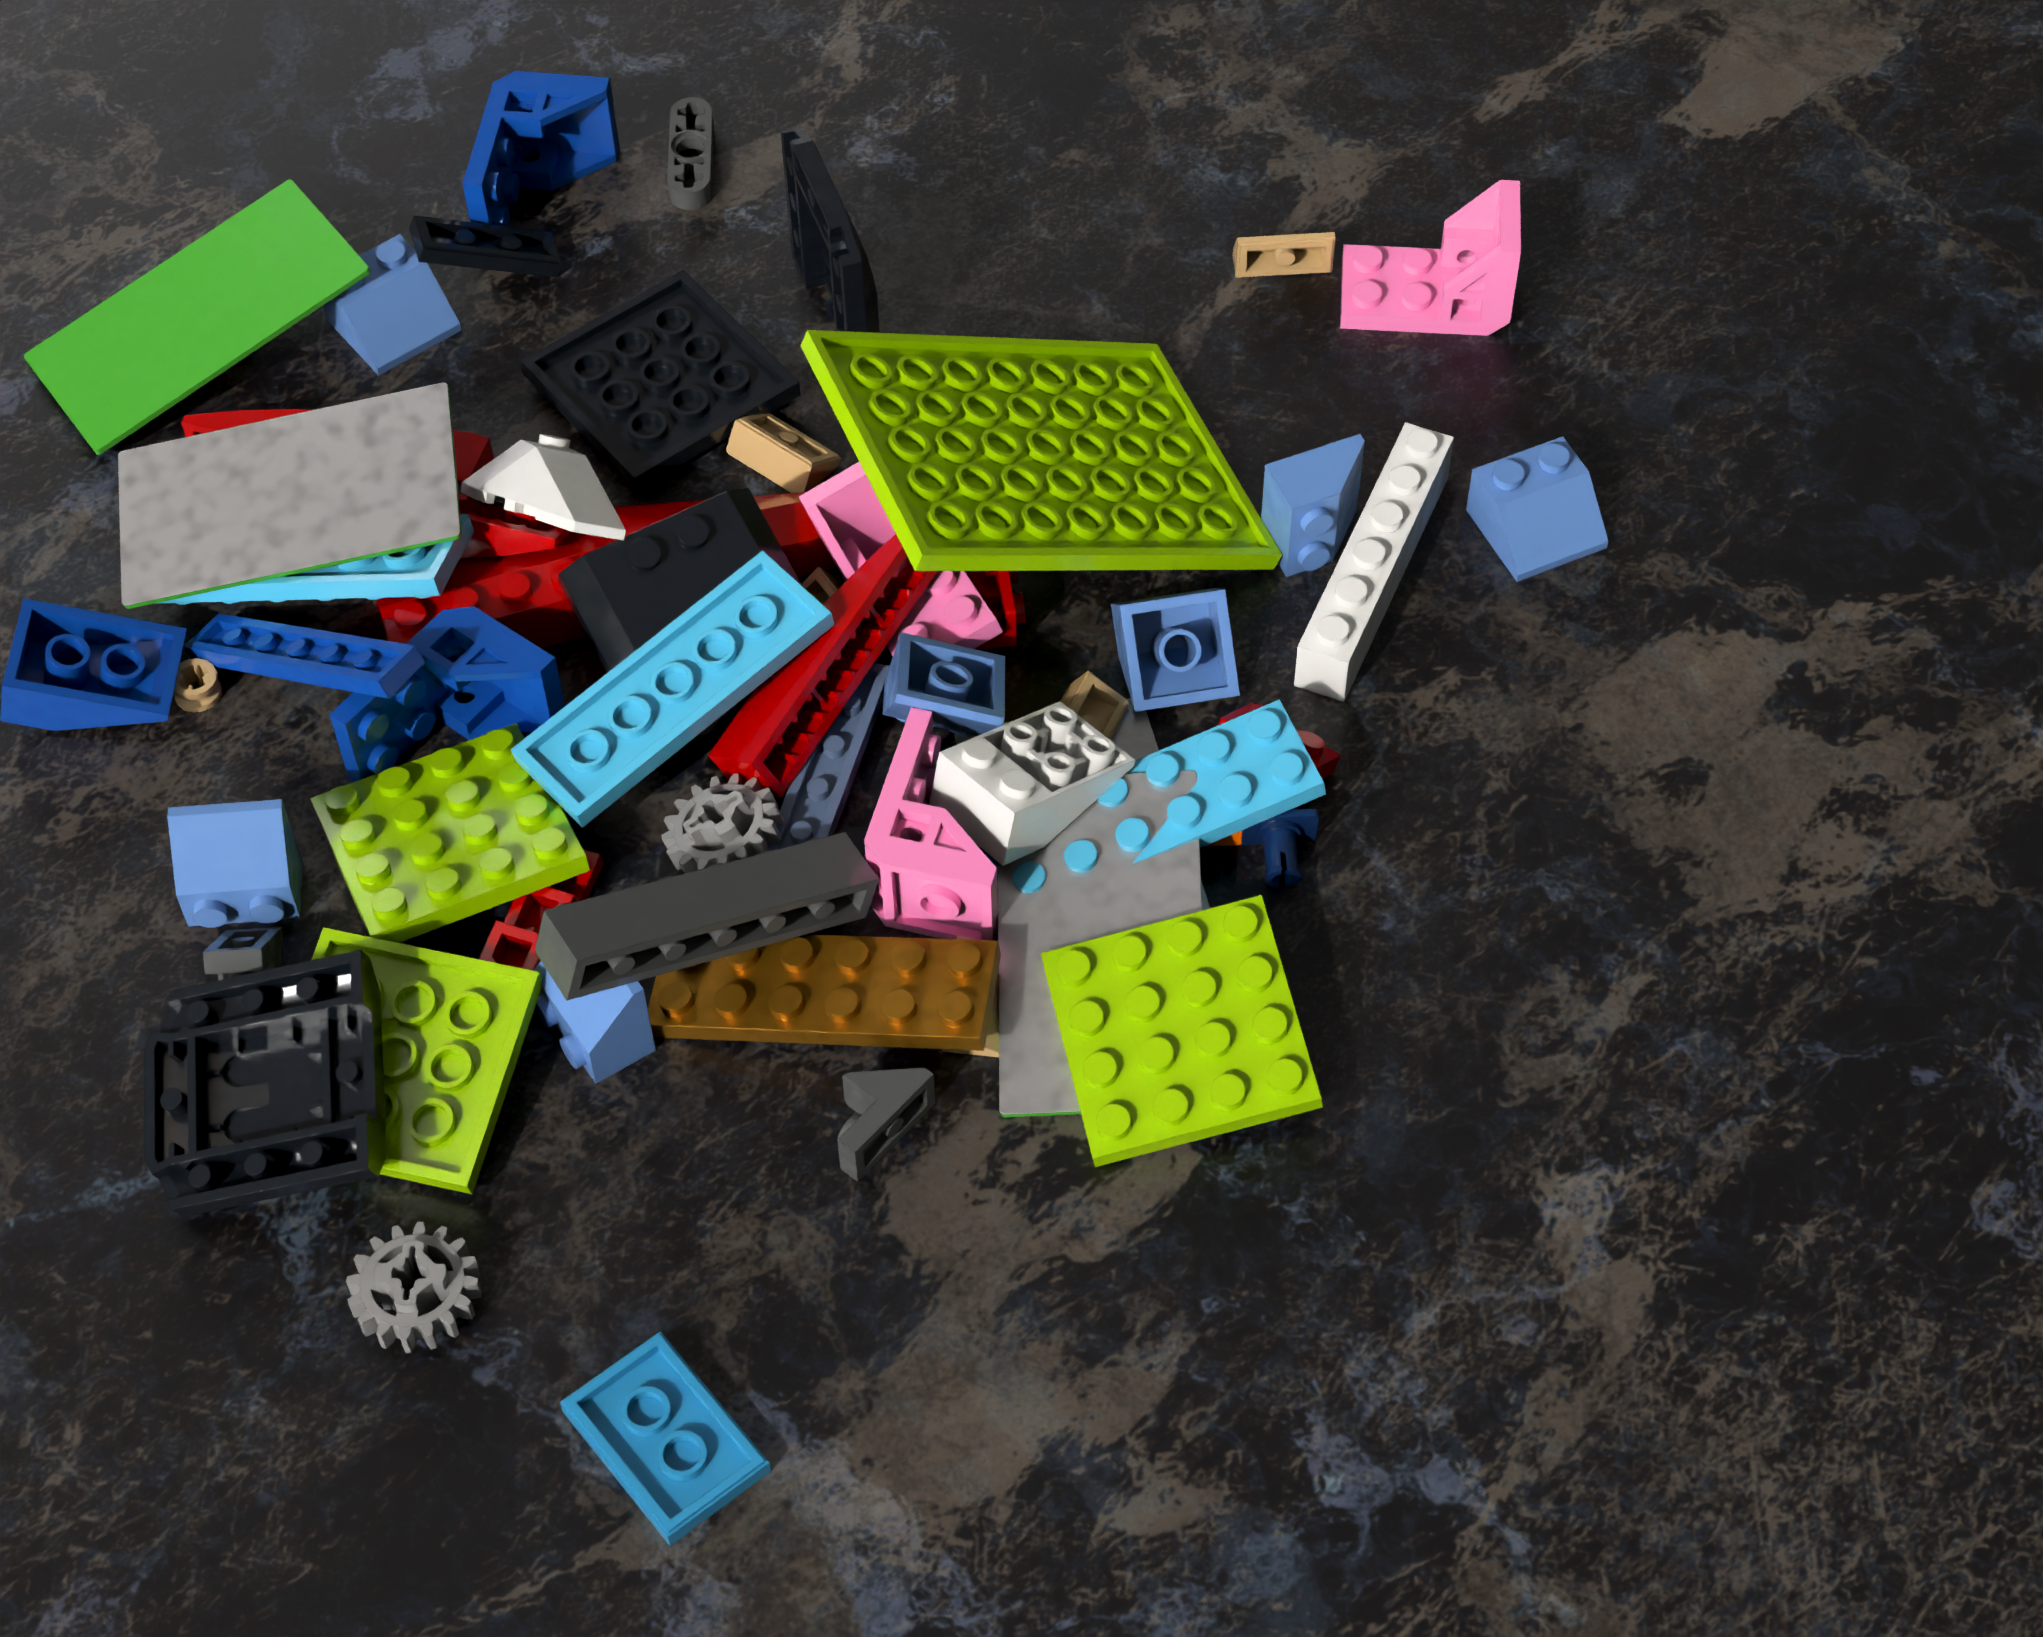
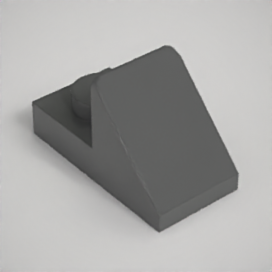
[203,927,283,980]
[837,1067,935,1182]

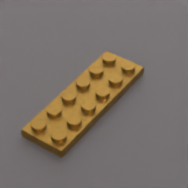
[648,934,1001,1051]

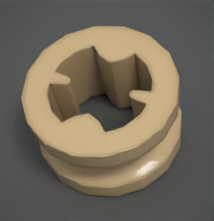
[173,658,222,712]

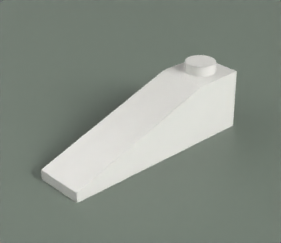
[460,434,626,540]

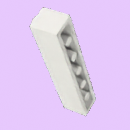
[1294,422,1454,702]

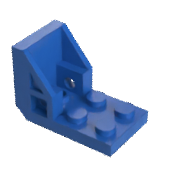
[462,71,620,226]
[329,606,565,782]

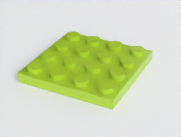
[310,723,590,943]
[1040,895,1323,1167]
[311,927,542,1194]

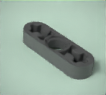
[667,97,714,210]

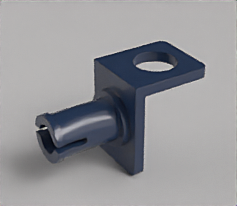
[1241,809,1319,888]

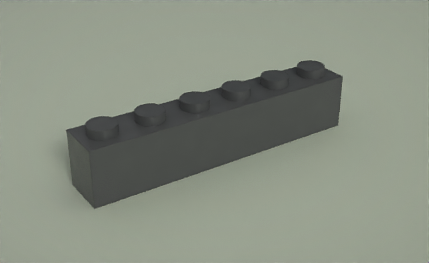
[535,832,879,1001]

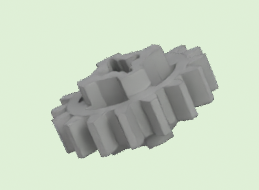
[661,774,784,874]
[346,1222,482,1353]

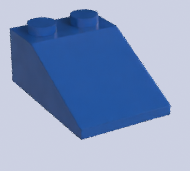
[0,598,187,731]

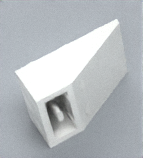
[929,701,1135,866]

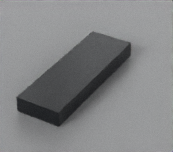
[409,216,562,277]

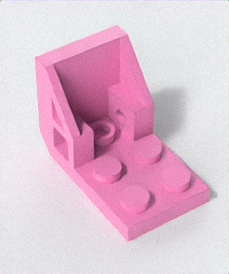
[1340,180,1521,336]
[799,462,1003,657]
[864,707,998,941]

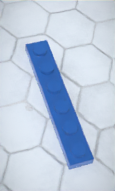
[183,613,425,699]

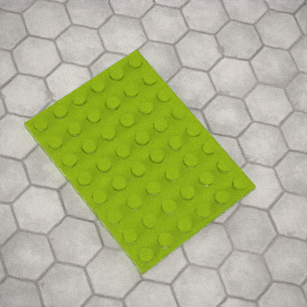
[800,330,1282,571]

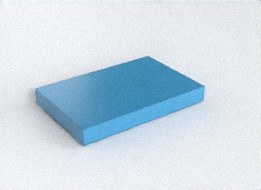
[560,1331,771,1546]

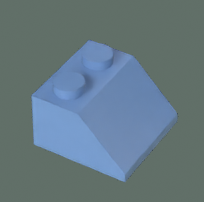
[323,234,462,376]
[1261,434,1365,577]
[1466,436,1609,582]
[1111,588,1240,712]
[883,632,1005,736]
[167,799,303,928]
[533,961,656,1084]

